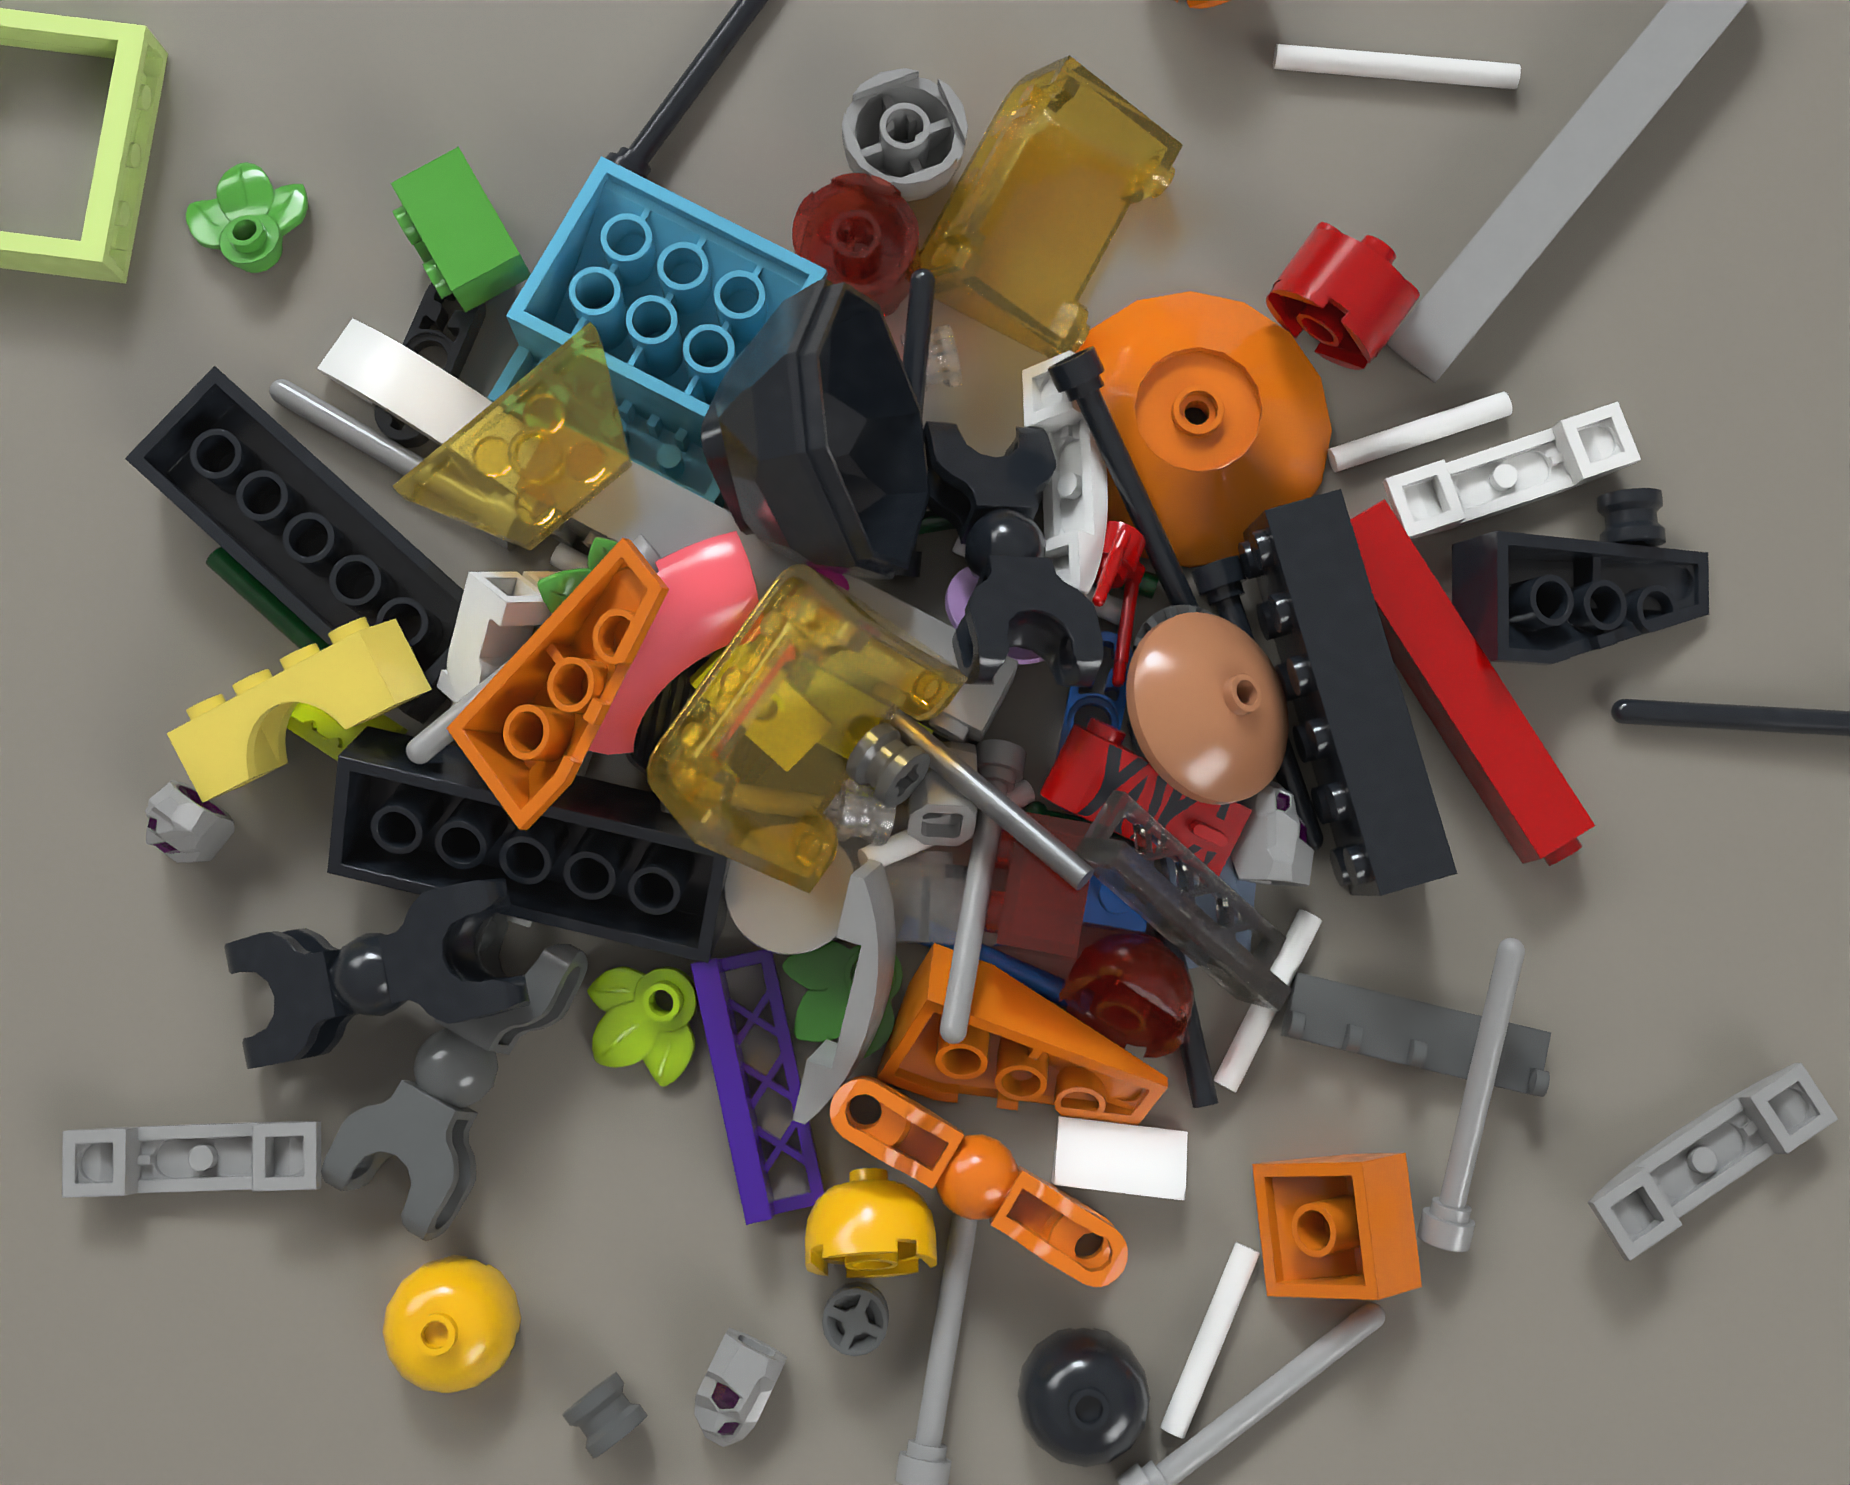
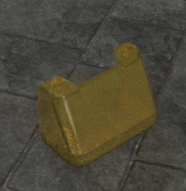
[908,55,1183,359]
[647,564,968,894]

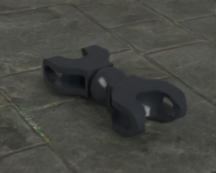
[923,421,1104,687]
[224,878,530,1069]

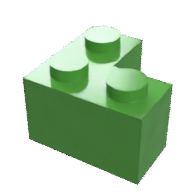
[390,146,531,313]

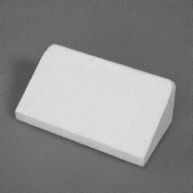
[1051,1116,1188,1200]

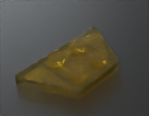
[393,322,632,551]

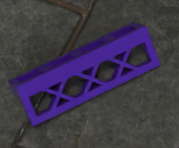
[691,949,825,1225]

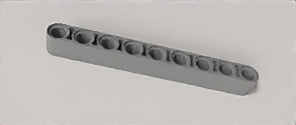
[1386,0,1749,383]

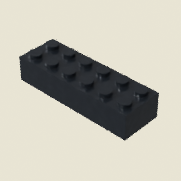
[125,366,464,724]
[1238,489,1458,896]
[327,726,745,963]

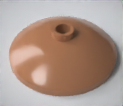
[1126,612,1289,805]

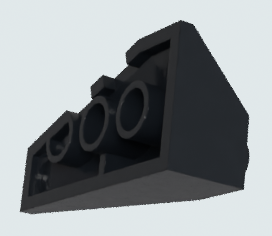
[1452,531,1709,666]

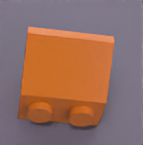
[1252,1153,1422,1300]

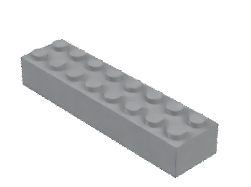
[515,421,1019,746]

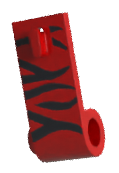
[1040,717,1252,880]

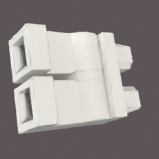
[437,571,561,707]

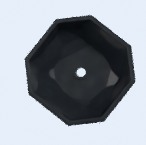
[701,279,930,580]

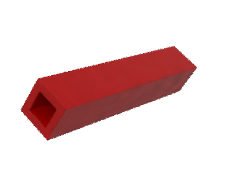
[1350,499,1595,866]

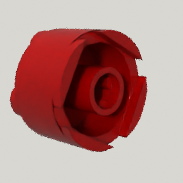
[1266,222,1420,370]

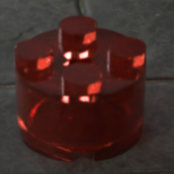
[792,173,919,317]

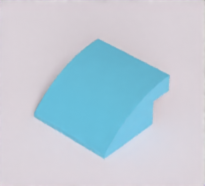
[487,156,827,508]

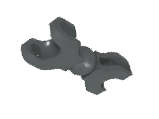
[321,913,588,1241]

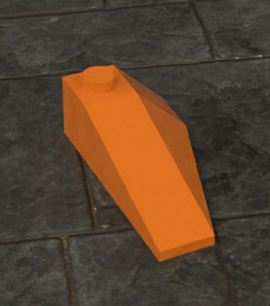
[446,538,669,830]
[877,943,1168,1125]

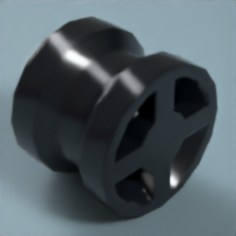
[1597,488,1666,547]

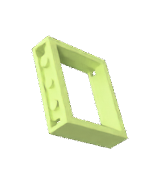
[0,8,168,284]

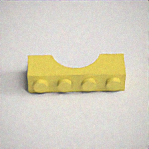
[167,617,432,803]

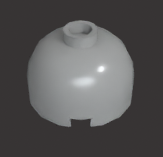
[842,68,968,202]

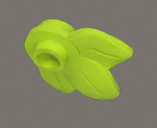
[587,966,699,1087]

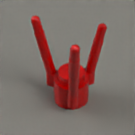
[1092,521,1146,687]

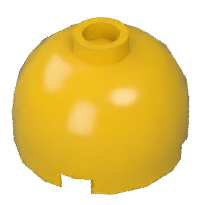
[805,1168,937,1278]
[382,1255,521,1393]

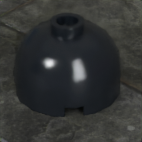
[1018,1328,1150,1467]

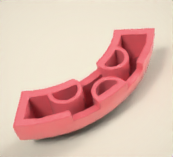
[588,531,762,755]

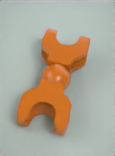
[830,1075,1128,1287]

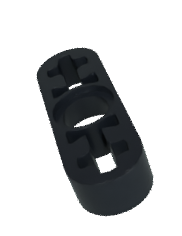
[375,282,486,448]

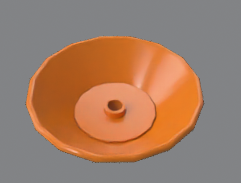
[1075,291,1332,568]

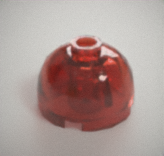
[1059,934,1194,1058]

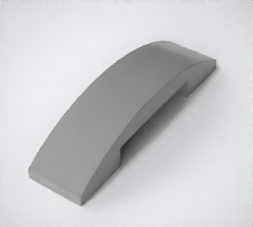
[793,859,896,1124]
[1588,1063,1838,1261]
[62,1121,321,1198]

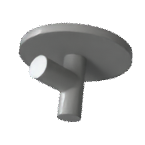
[724,823,854,955]

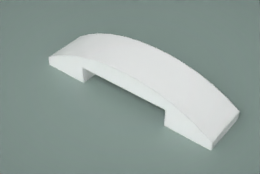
[317,318,543,502]
[1022,351,1108,595]
[1382,402,1641,539]

